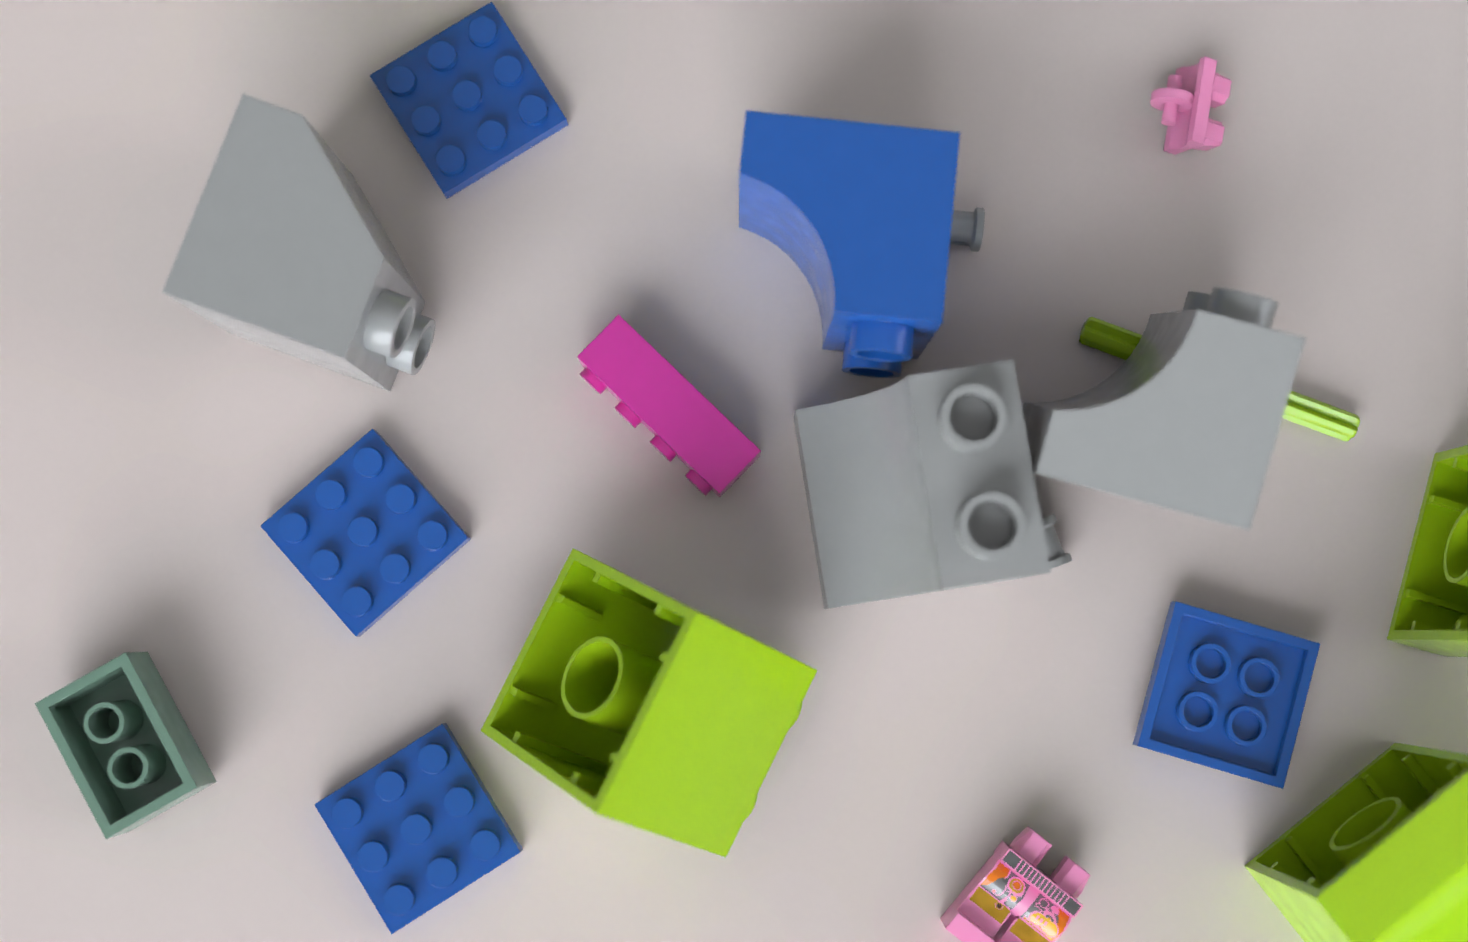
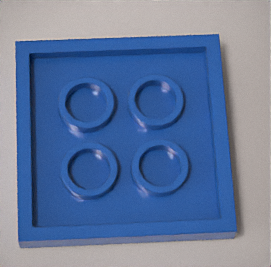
[369,2,568,199]
[261,429,471,637]
[1133,601,1320,789]
[314,723,523,934]

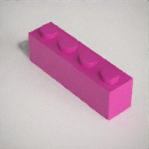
[577,314,761,498]

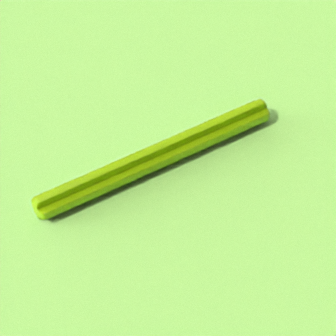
[1079,317,1360,441]

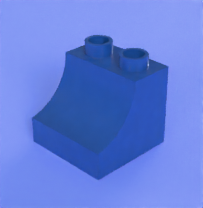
[739,110,960,378]

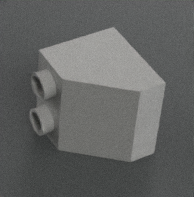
[162,94,435,391]

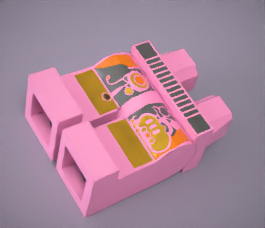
[940,826,1090,942]

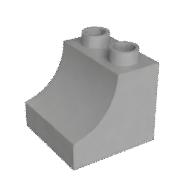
[1023,287,1306,530]
[794,359,1051,609]

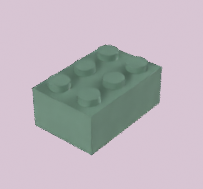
[35,652,217,839]

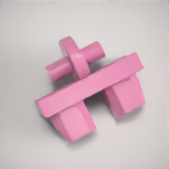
[1150,56,1232,155]

